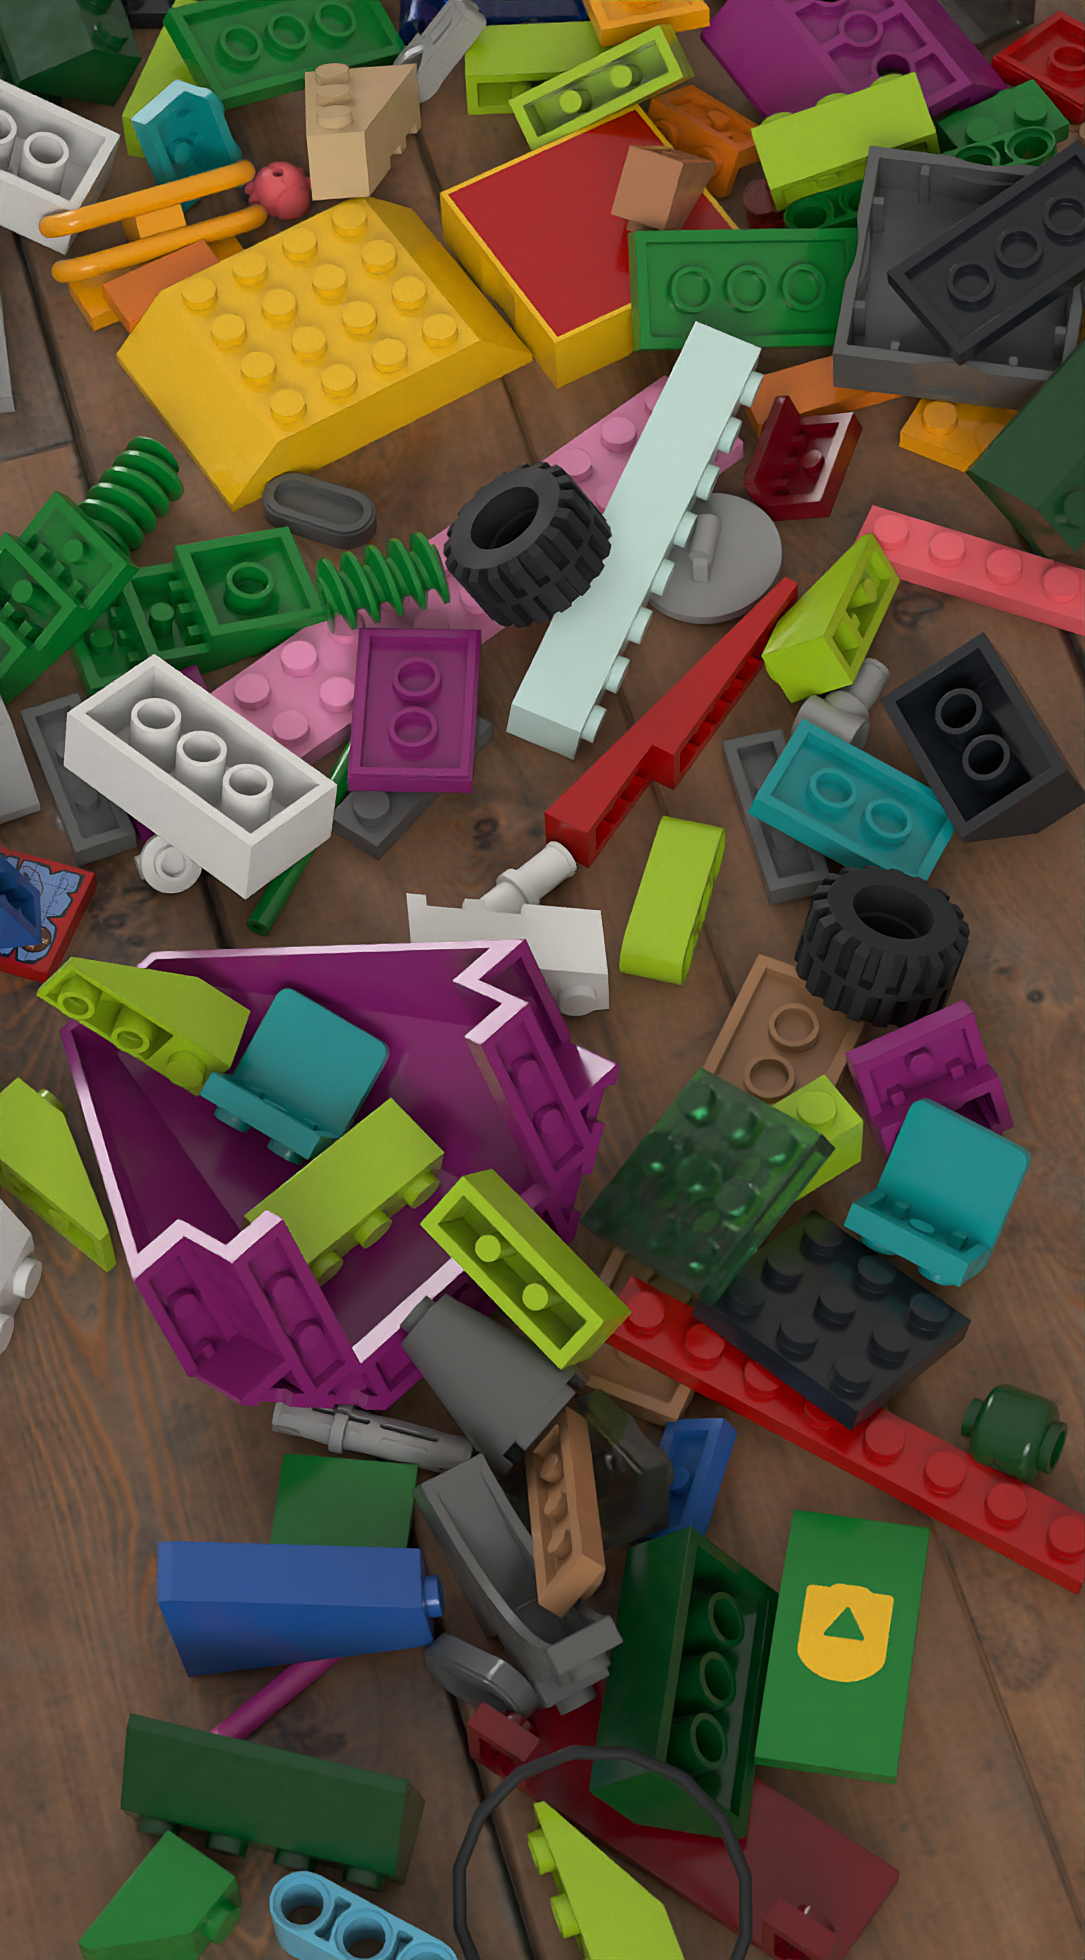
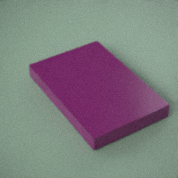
[347,628,482,793]

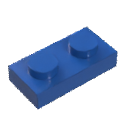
[630,1418,737,1545]

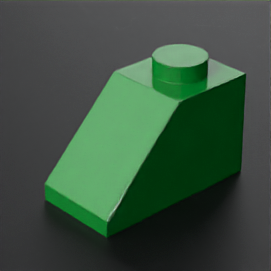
[78,1830,242,1960]

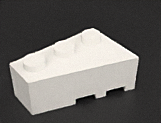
[406,893,609,1016]

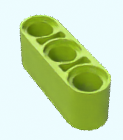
[619,815,726,985]

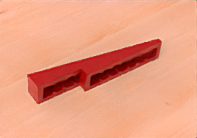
[544,577,798,868]

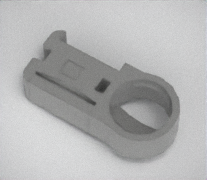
[393,0,487,104]

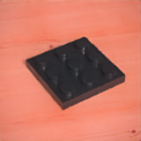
[692,1210,971,1431]

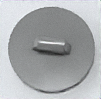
[648,493,783,624]

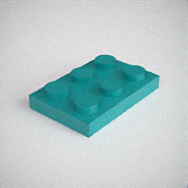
[747,718,955,881]

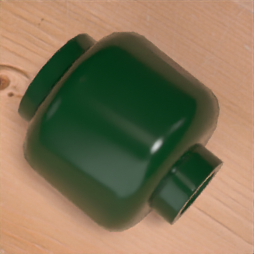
[961,1384,1068,1483]

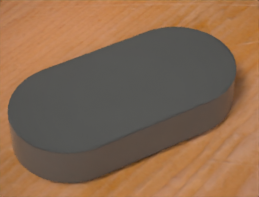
[262,472,377,549]
[424,1633,539,1720]

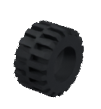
[443,462,612,628]
[794,865,970,1028]

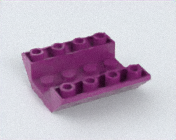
[700,0,1009,120]

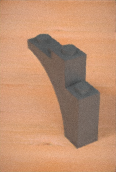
[411,1453,623,1716]

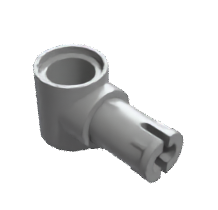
[789,658,890,750]

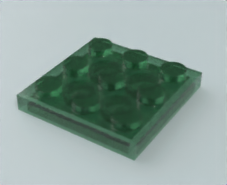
[579,1067,836,1308]

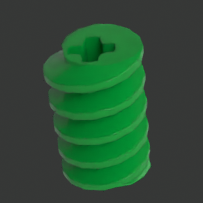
[77,436,184,559]
[316,531,451,635]

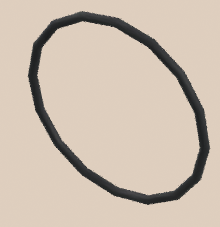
[453,1745,753,1960]

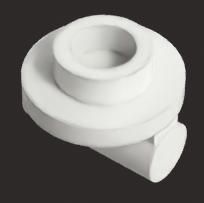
[134,834,202,893]

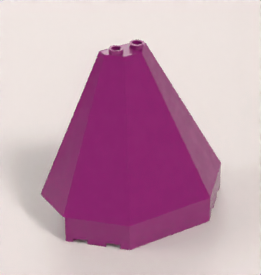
[59,939,620,1410]

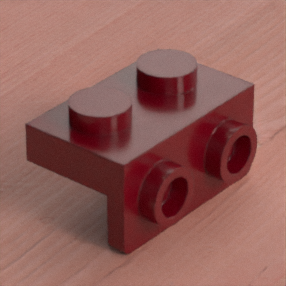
[744,395,863,522]

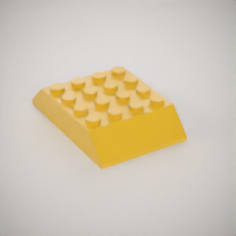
[116,196,533,512]

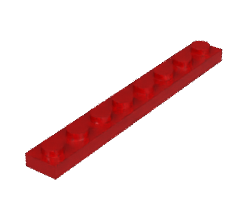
[604,1275,1085,1595]

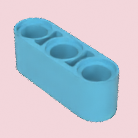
[269,1871,458,1960]

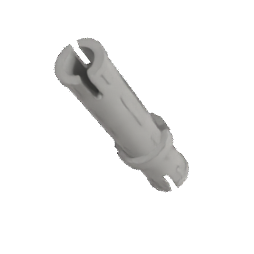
[272,1402,477,1473]

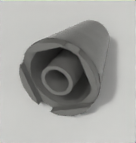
[400,1294,591,1479]

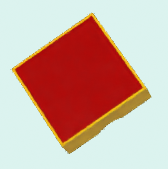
[440,104,739,389]

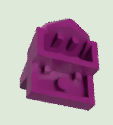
[845,1000,1014,1162]

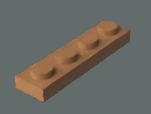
[524,1406,606,1618]

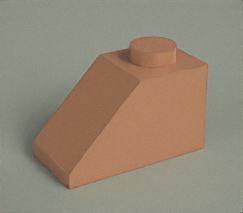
[611,146,716,232]

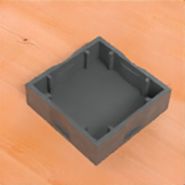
[833,146,1085,411]

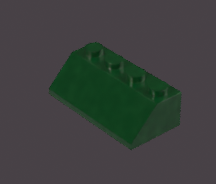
[0,0,142,107]
[965,338,1085,558]
[589,1526,779,1839]
[120,1713,426,1892]

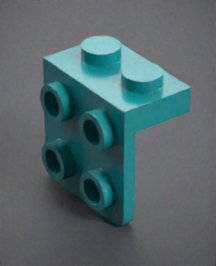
[199,989,390,1165]
[843,1098,1031,1287]

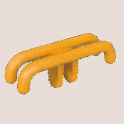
[38,159,268,283]

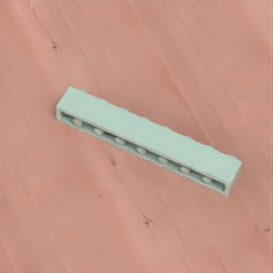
[506,321,764,760]

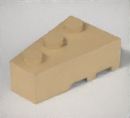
[305,63,422,201]

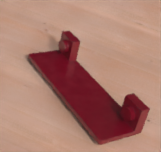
[466,1678,899,1960]

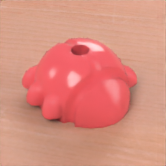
[244,161,311,220]

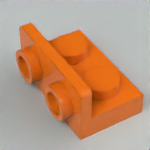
[647,84,760,199]

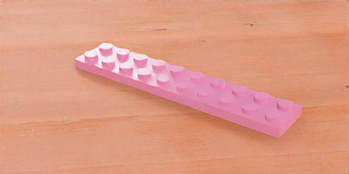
[210,375,744,766]

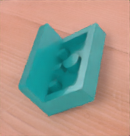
[130,79,244,213]

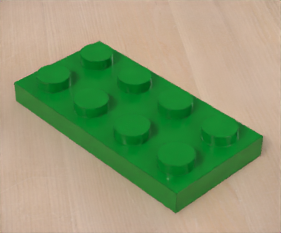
[162,0,405,110]
[628,228,857,352]

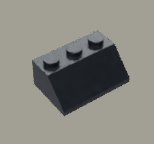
[879,632,1085,843]

